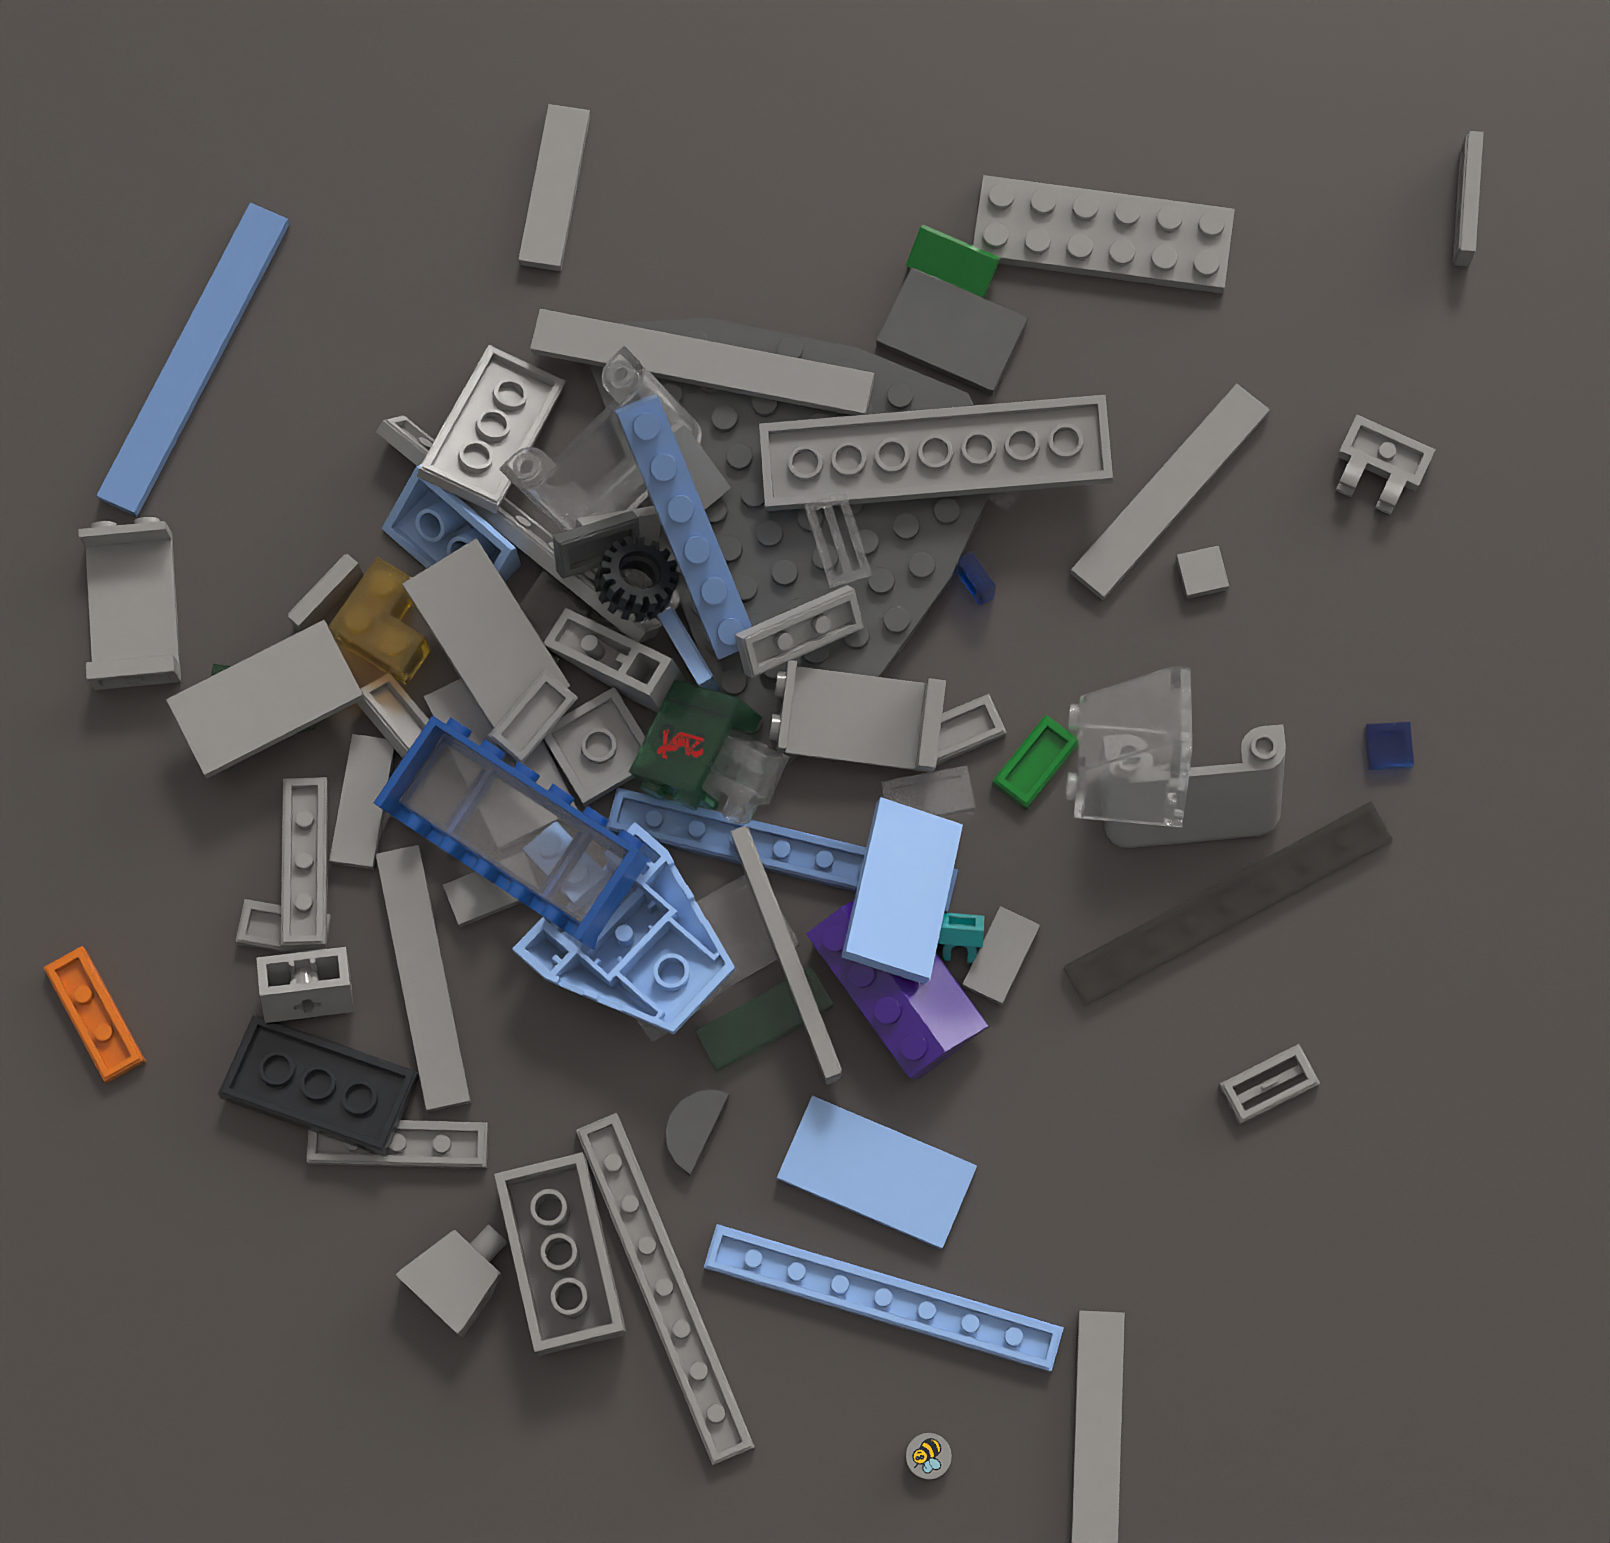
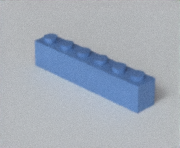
[614,394,752,660]

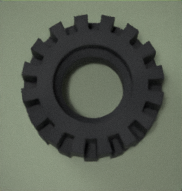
[594,536,679,622]

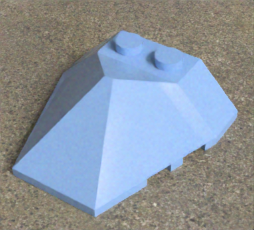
[512,822,735,1034]

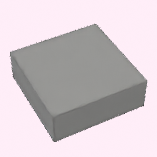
[1176,545,1229,599]

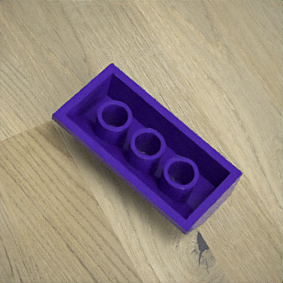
[806,900,990,1079]

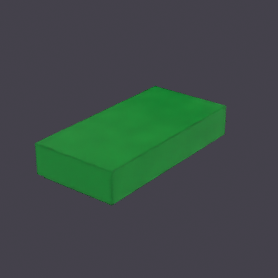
[905,225,1001,298]
[992,714,1081,810]

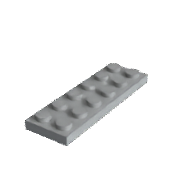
[973,175,1235,294]

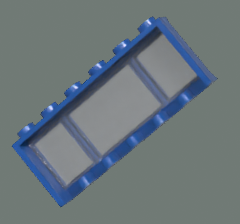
[373,715,652,950]

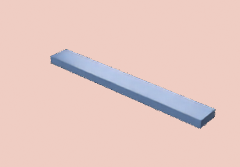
[704,1224,1064,1373]

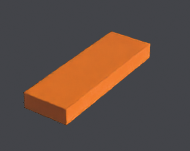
[43,946,146,1083]

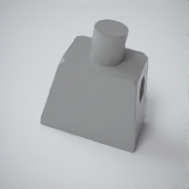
[396,1224,508,1338]

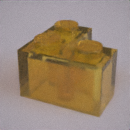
[328,556,431,685]

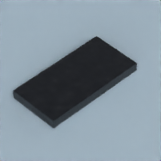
[218,1014,419,1157]

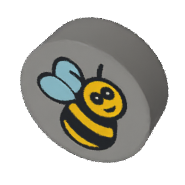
[906,1433,952,1480]

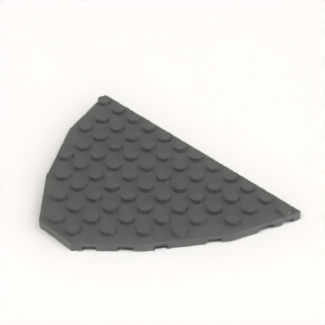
[589,317,990,792]

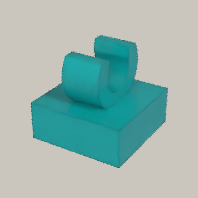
[938,912,985,963]

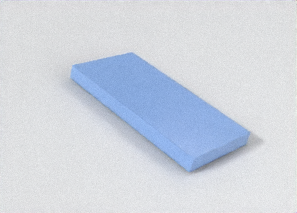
[841,797,963,984]
[777,1096,977,1250]

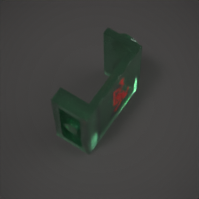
[628,679,762,811]

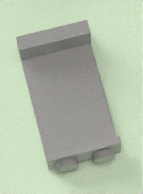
[78,517,181,690]
[769,660,946,773]

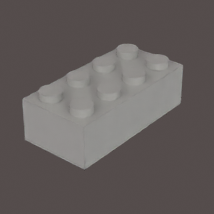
[494,1152,627,1356]

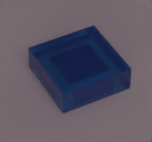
[957,551,996,606]
[1365,722,1414,770]

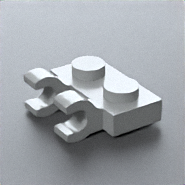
[1335,415,1436,515]

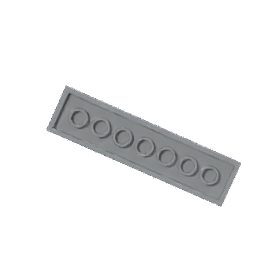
[759,395,1113,512]

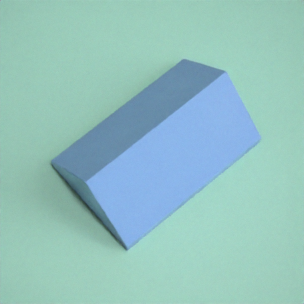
[381,464,521,582]

